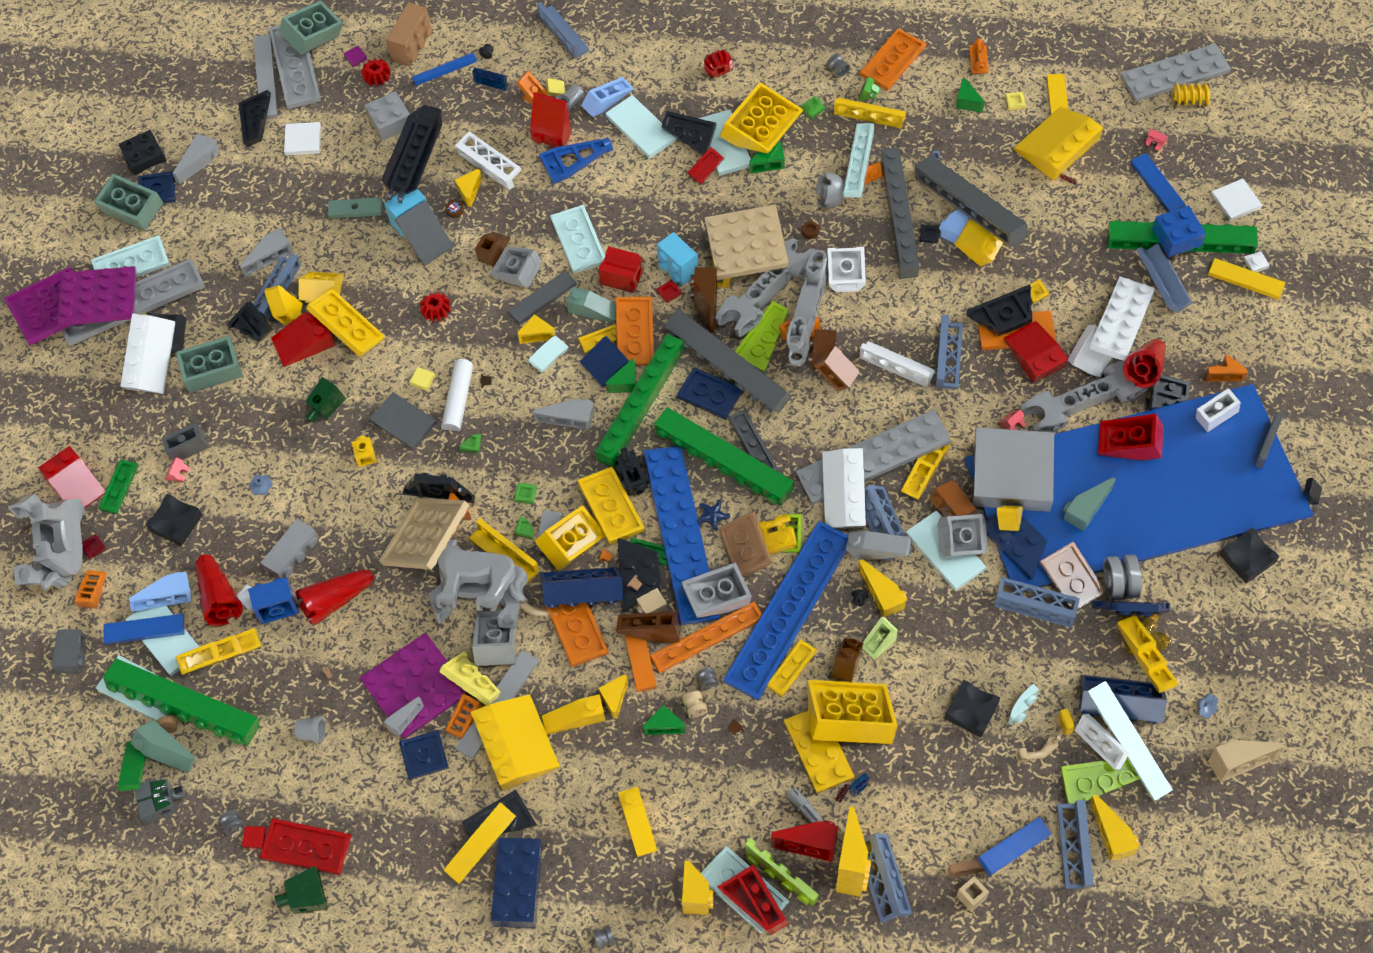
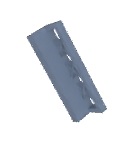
[537,2,589,59]
[1137,243,1193,313]
[253,254,301,322]
[936,315,963,389]
[864,485,912,562]
[994,577,1080,628]
[1057,800,1094,889]
[864,833,913,923]

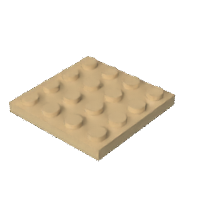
[705,204,789,280]
[379,498,469,570]

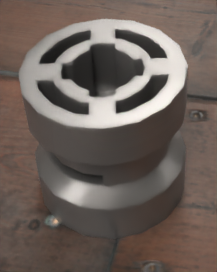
[826,53,850,78]

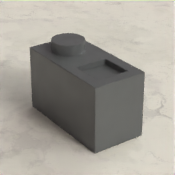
[161,423,210,460]
[51,629,86,673]

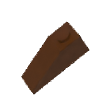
[616,611,681,643]

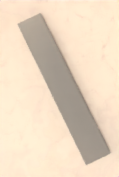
[254,34,278,119]
[456,650,539,760]

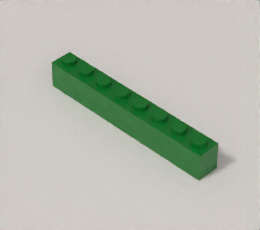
[1107,220,1258,254]
[596,334,684,469]
[654,407,794,506]
[103,658,260,746]

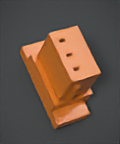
[599,547,613,562]

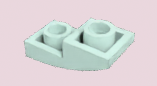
[528,336,568,373]
[1008,684,1039,725]

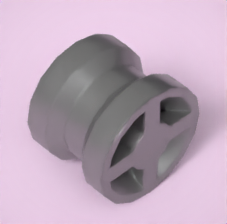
[695,667,719,691]
[218,809,244,835]
[593,924,615,950]

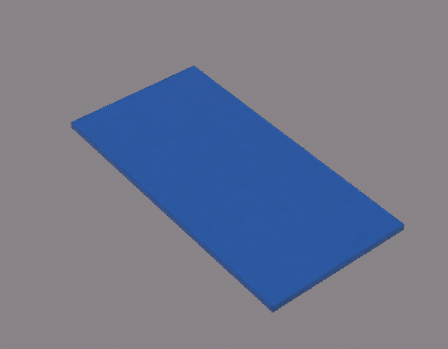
[964,384,1313,592]

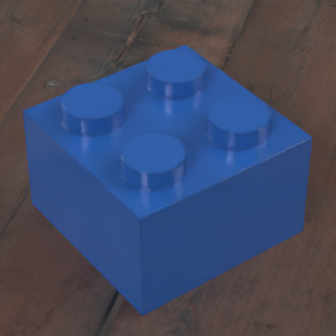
[1152,205,1206,257]
[248,577,299,625]

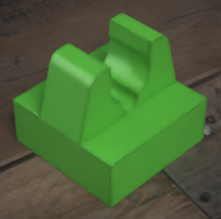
[858,77,880,101]
[801,96,825,119]

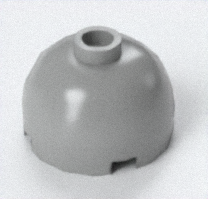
[816,172,845,208]

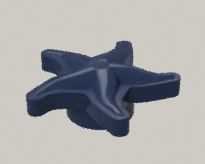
[697,499,730,531]

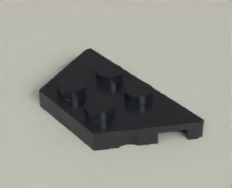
[966,284,1033,336]
[402,473,475,503]
[617,538,661,612]

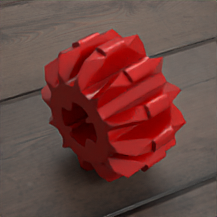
[703,50,733,77]
[361,58,391,87]
[420,291,451,322]

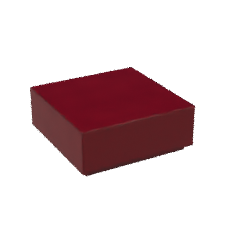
[82,533,106,560]

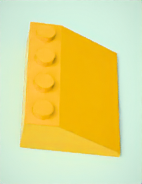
[720,82,803,154]
[1014,107,1104,181]
[807,680,898,744]
[471,694,560,791]
[836,806,871,897]

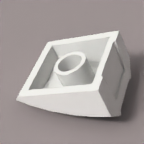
[827,247,866,292]
[1068,324,1114,377]

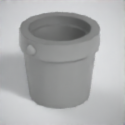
[295,715,326,744]

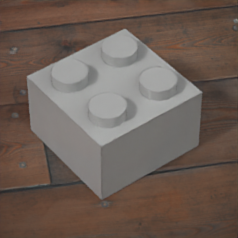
[365,91,410,141]

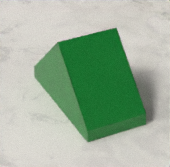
[956,78,985,113]
[606,359,636,393]
[644,705,685,735]

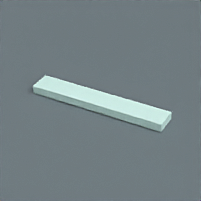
[843,123,875,197]
[1087,681,1172,801]

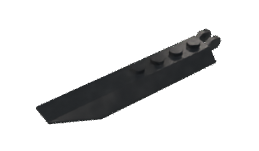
[381,105,442,203]

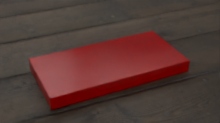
[259,818,352,876]

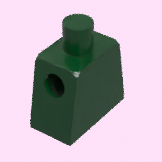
[305,377,346,423]
[275,866,328,914]

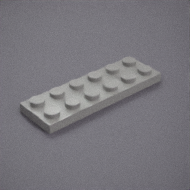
[269,25,321,109]
[1120,43,1231,102]

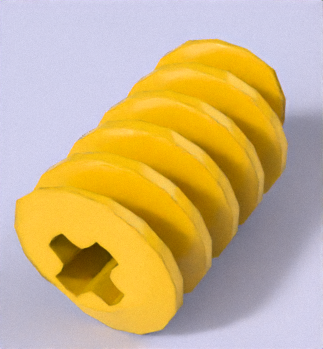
[1171,83,1210,106]

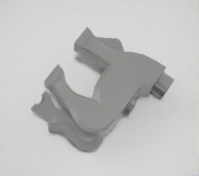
[8,494,85,591]
[429,539,528,628]

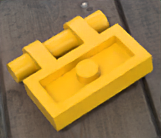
[759,514,797,555]

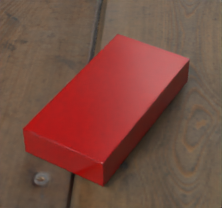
[687,147,724,185]

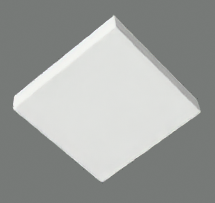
[284,122,321,156]
[1211,179,1262,221]

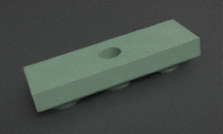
[328,197,382,219]

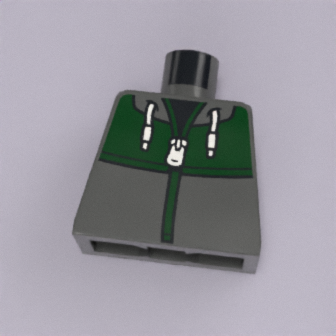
[135,779,186,825]

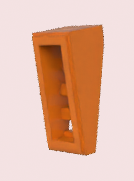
[74,570,107,609]
[446,694,484,738]

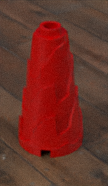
[1123,338,1166,388]
[195,554,243,627]
[295,569,374,626]

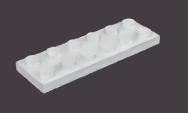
[1089,277,1155,361]

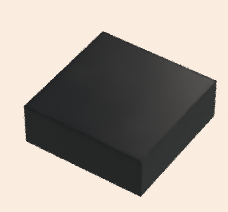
[920,224,940,244]
[1303,478,1322,505]

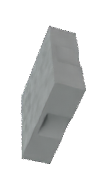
[972,427,1054,512]

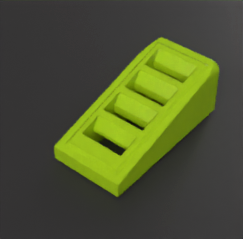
[782,514,802,553]

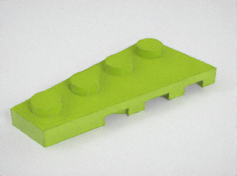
[735,301,788,374]
[1060,758,1140,804]
[745,837,819,906]

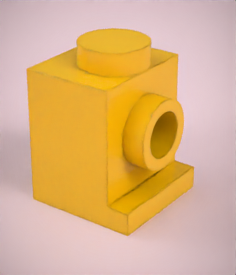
[351,436,377,467]

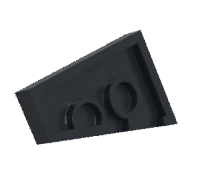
[238,90,271,147]
[661,111,717,155]
[462,790,537,837]

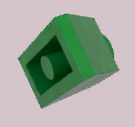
[749,142,785,174]

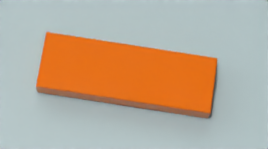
[625,635,657,692]

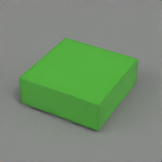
[514,483,537,504]

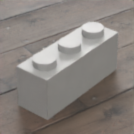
[261,519,319,578]

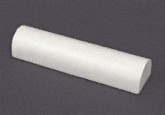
[441,359,473,431]

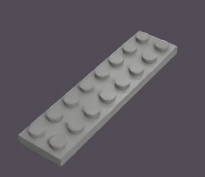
[62,258,205,346]
[796,409,952,505]

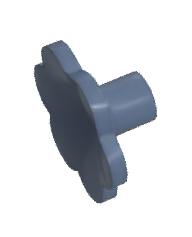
[249,475,273,495]
[1197,693,1218,719]

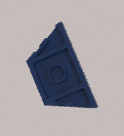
[986,516,1048,580]
[1092,600,1170,616]

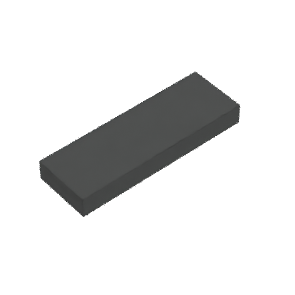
[1255,411,1284,469]

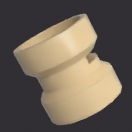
[682,691,708,718]

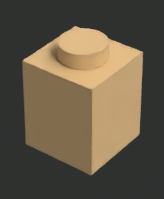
[636,588,668,614]
[956,876,989,912]

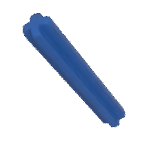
[412,53,477,86]

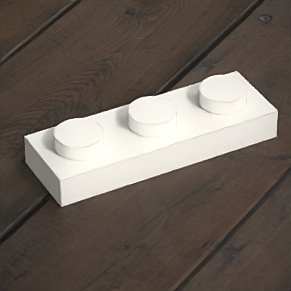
[1074,714,1129,770]

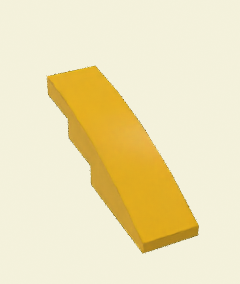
[901,437,953,500]
[1117,615,1178,693]
[176,628,263,675]
[444,802,516,884]

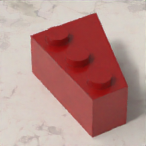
[717,864,789,935]

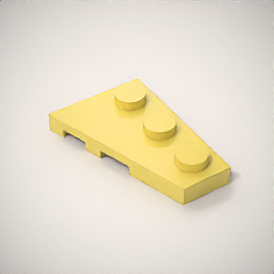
[440,651,500,705]

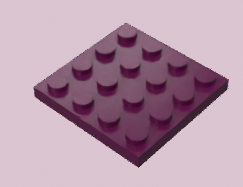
[58,266,137,326]
[4,267,73,345]
[359,632,470,740]

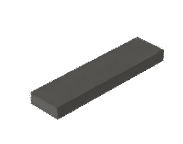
[508,270,577,325]
[728,409,779,471]

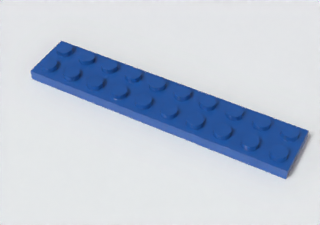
[643,446,720,625]
[723,521,849,701]

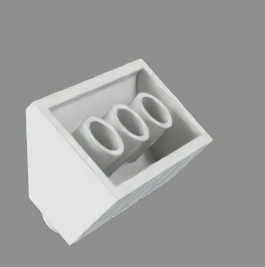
[121,314,175,394]
[822,448,866,529]

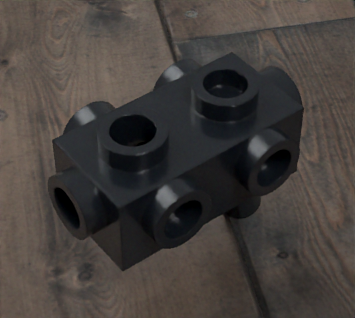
[615,447,650,495]

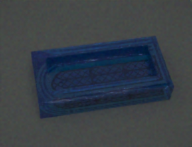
[472,67,508,90]

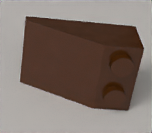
[690,267,717,333]

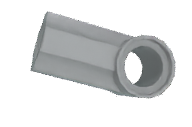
[556,84,584,115]

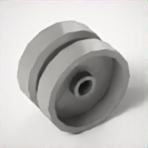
[1103,554,1142,600]

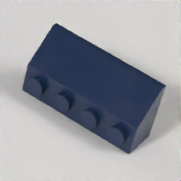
[539,567,623,608]
[1079,674,1167,724]

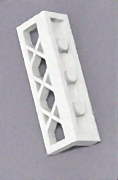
[455,132,521,190]
[860,341,935,387]

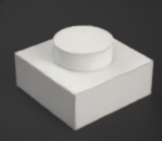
[1243,251,1270,272]

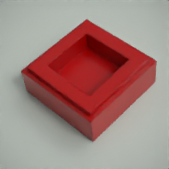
[656,280,682,303]
[242,826,267,849]

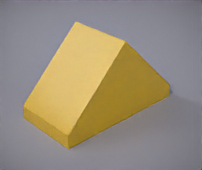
[455,169,482,207]
[518,314,556,344]
[997,505,1023,531]
[598,675,628,719]

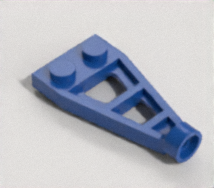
[539,137,613,184]

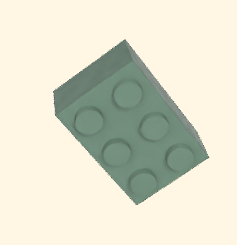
[279,0,343,54]
[94,174,163,231]
[176,335,243,393]

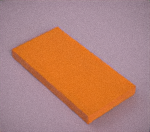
[859,28,926,91]
[615,296,654,366]
[977,311,1056,350]
[545,602,609,667]

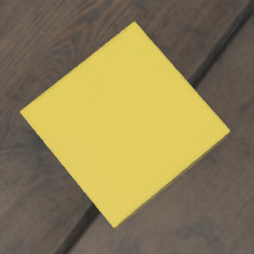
[546,78,565,97]
[1005,92,1026,110]
[410,367,435,391]

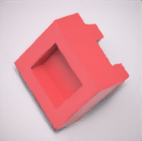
[1145,129,1168,151]
[998,410,1026,430]
[164,457,190,482]

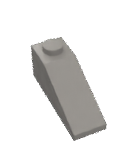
[172,134,219,184]
[240,228,293,277]
[533,399,595,430]
[846,531,911,560]

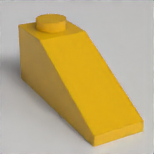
[858,559,907,617]
[542,694,605,735]
[618,786,657,857]
[1090,794,1139,861]

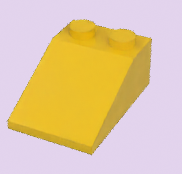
[535,505,605,571]

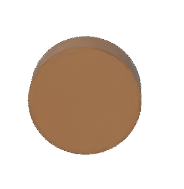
[157,716,178,733]

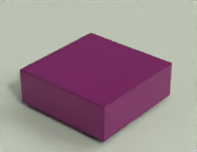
[344,46,368,67]

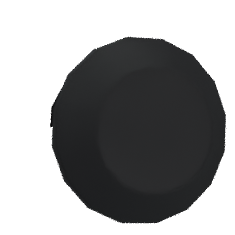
[479,44,494,59]
[851,589,869,606]

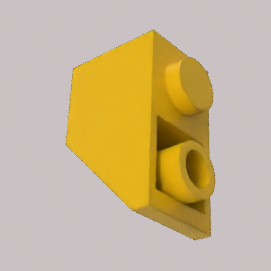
[264,285,303,325]

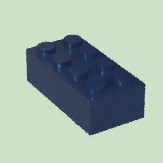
[491,837,543,929]

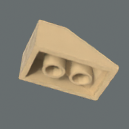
[1208,740,1284,783]

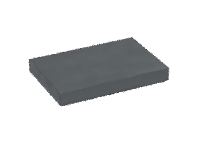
[394,200,454,266]
[369,392,437,450]

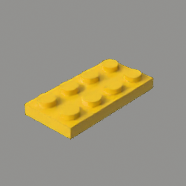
[306,288,385,357]
[577,467,645,545]
[784,710,855,794]

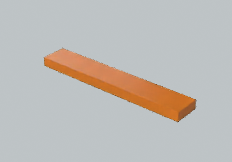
[650,601,762,674]

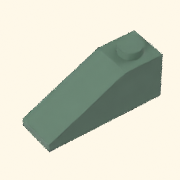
[566,287,616,324]
[1063,477,1116,531]
[131,720,196,773]

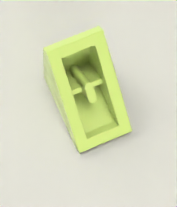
[862,616,898,660]

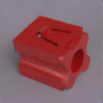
[598,246,644,293]

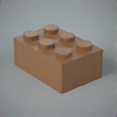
[386,2,432,67]

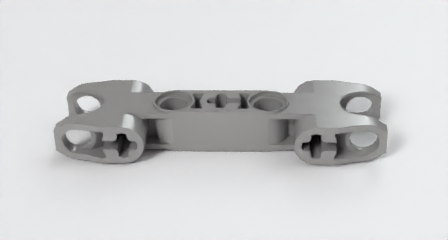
[715,238,818,337]
[787,250,828,366]
[1020,361,1151,432]

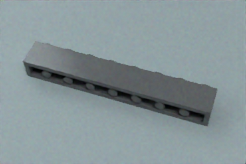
[881,147,919,279]
[915,156,1027,248]
[664,308,792,414]

